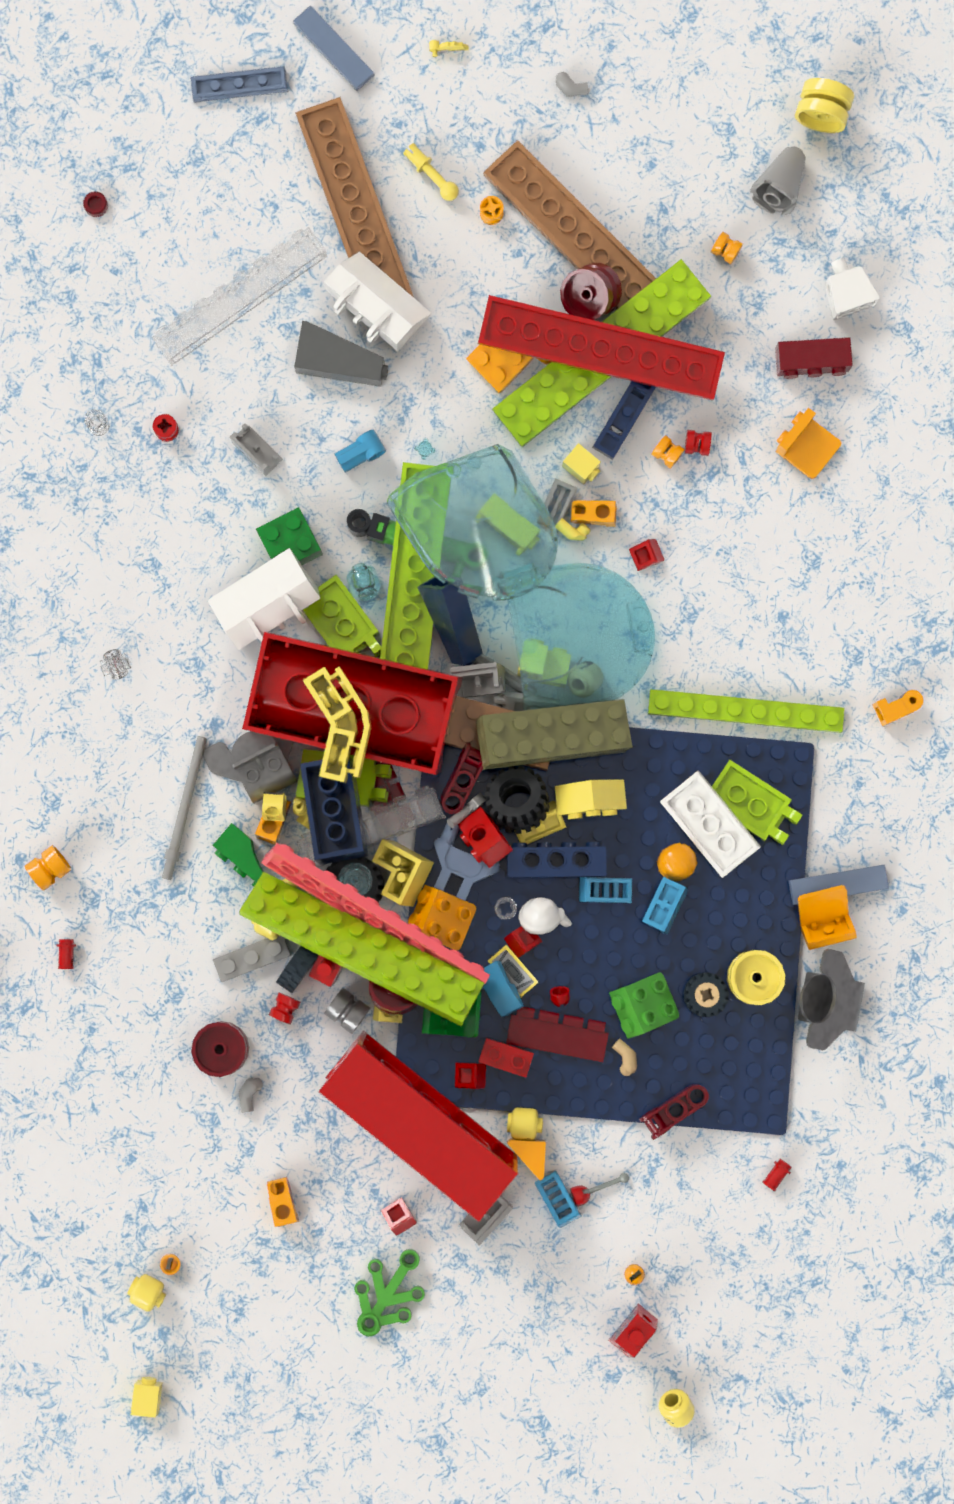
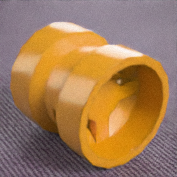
[711,232,743,264]
[651,435,685,469]

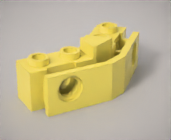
[303,667,371,783]

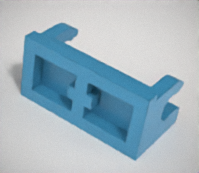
[642,877,689,935]

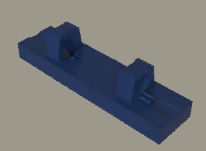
[592,381,656,460]

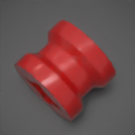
[152,414,179,442]

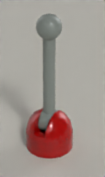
[570,1173,629,1207]

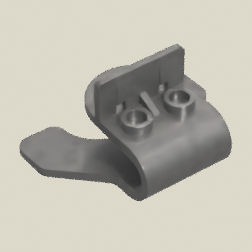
[203,731,297,804]
[798,949,865,1051]

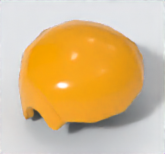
[657,843,697,882]

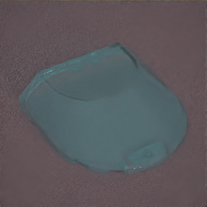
[387,444,558,601]
[499,563,655,711]

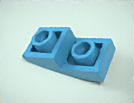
[483,961,524,1017]

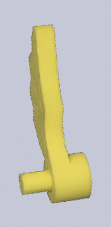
[429,40,469,57]

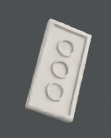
[660,770,761,878]

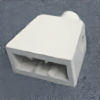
[826,258,880,321]

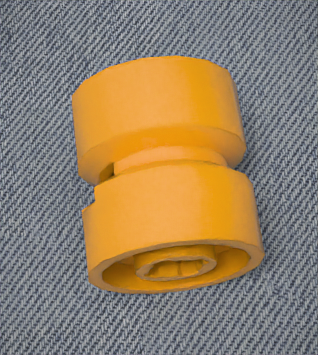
[25,845,72,891]

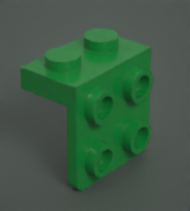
[422,992,481,1038]

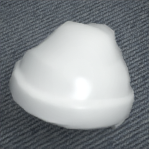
[519,897,572,935]

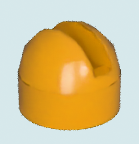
[160,1254,180,1275]
[624,1264,645,1285]

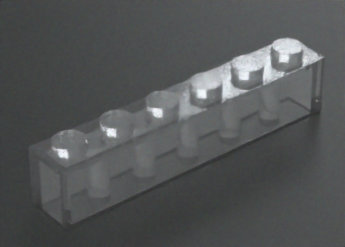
[296,786,446,868]

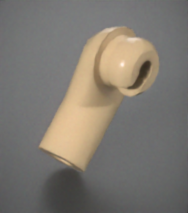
[612,1038,637,1076]

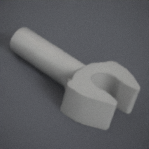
[447,793,486,828]

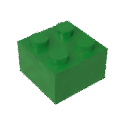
[256,507,323,565]

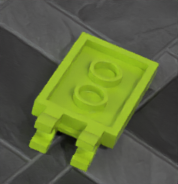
[303,575,381,657]
[295,749,392,807]
[712,760,802,846]

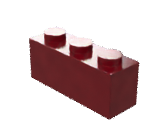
[775,337,853,379]

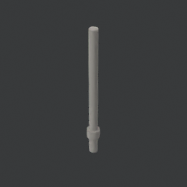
[162,736,207,880]

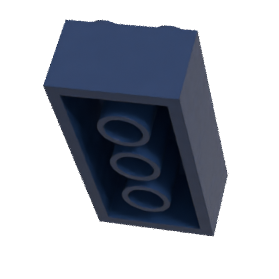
[300,757,368,865]

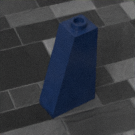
[418,575,483,666]

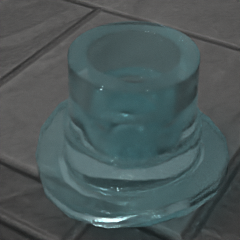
[338,863,373,896]

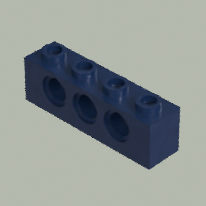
[507,842,607,878]

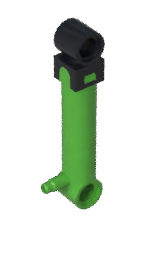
[346,509,487,578]

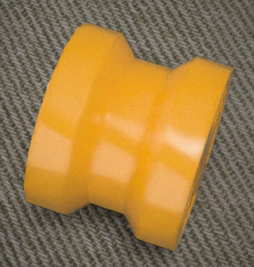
[480,196,504,225]

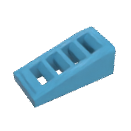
[579,877,632,903]
[535,1171,581,1228]

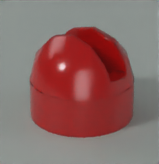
[550,986,570,1007]

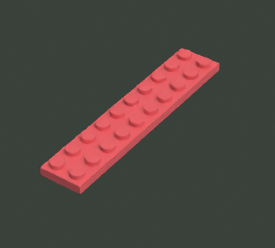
[261,843,490,984]

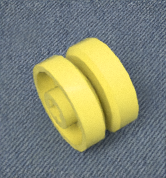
[795,78,855,133]
[727,950,785,1005]

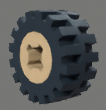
[683,973,729,1017]

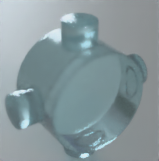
[414,439,435,460]

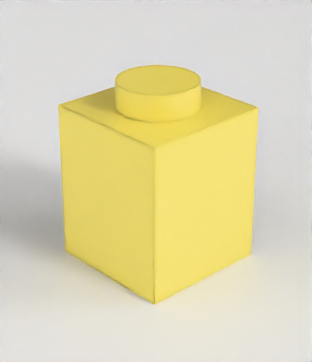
[562,443,601,484]
[131,1377,163,1418]

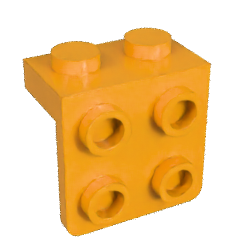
[775,408,841,479]
[408,885,476,951]
[798,885,857,950]

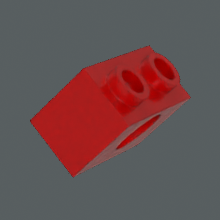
[458,807,513,868]
[478,1037,534,1077]

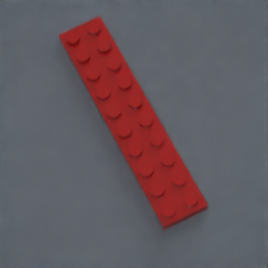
[478,295,725,401]

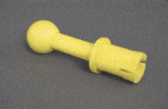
[403,143,459,201]

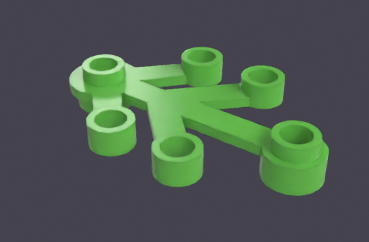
[354,1249,425,1336]

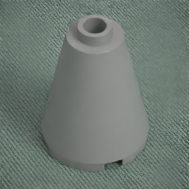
[750,146,806,215]

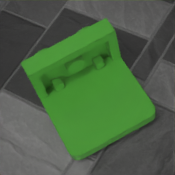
[609,972,679,1039]

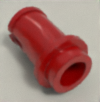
[56,939,76,969]
[762,1158,792,1191]

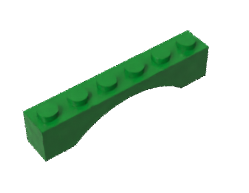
[212,823,264,887]

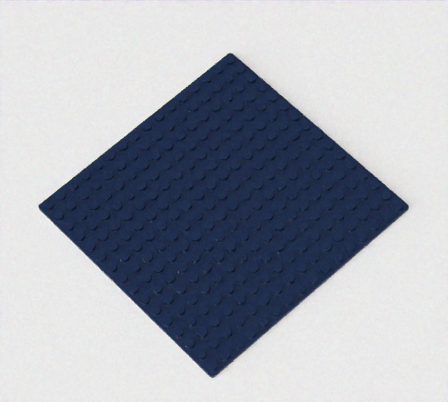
[396,727,814,1135]

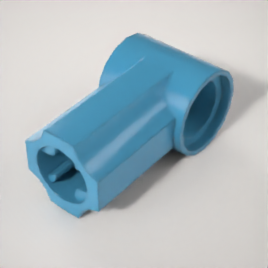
[335,429,386,473]

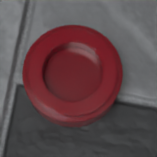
[83,191,108,217]

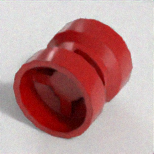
[684,429,712,456]
[269,992,301,1025]

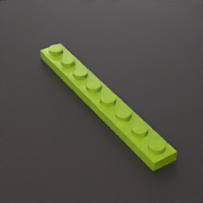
[648,689,845,733]

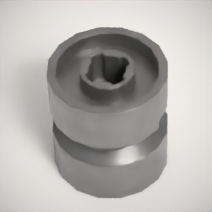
[324,988,371,1034]

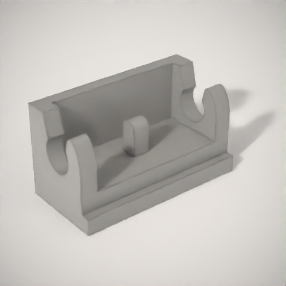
[230,424,283,476]
[450,662,506,698]
[459,1195,513,1246]

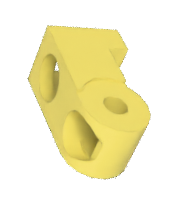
[262,792,287,822]

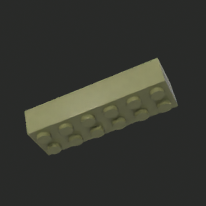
[475,699,632,770]

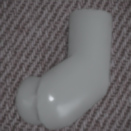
[555,72,588,96]
[239,1077,263,1113]

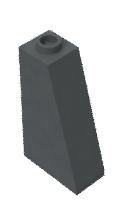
[294,321,388,387]

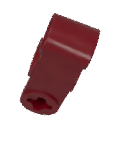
[440,742,483,814]
[639,1084,709,1140]

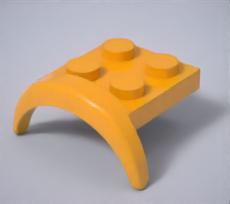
[466,344,550,393]

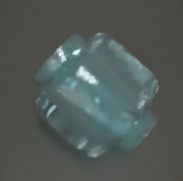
[346,563,381,601]

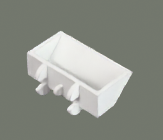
[324,252,431,352]
[208,548,320,650]

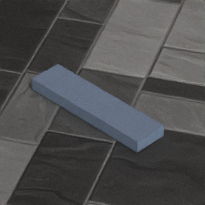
[293,5,374,91]
[190,66,288,103]
[788,864,889,905]

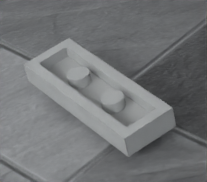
[213,935,291,983]

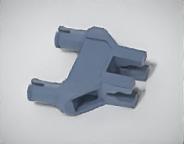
[433,818,501,901]

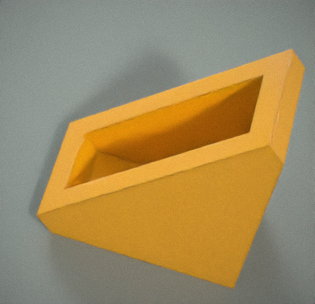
[507,1138,546,1181]

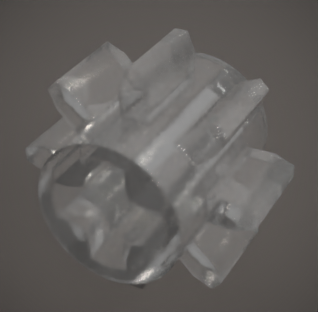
[100,649,131,680]

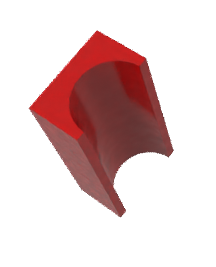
[242,632,463,775]
[318,1030,518,1222]

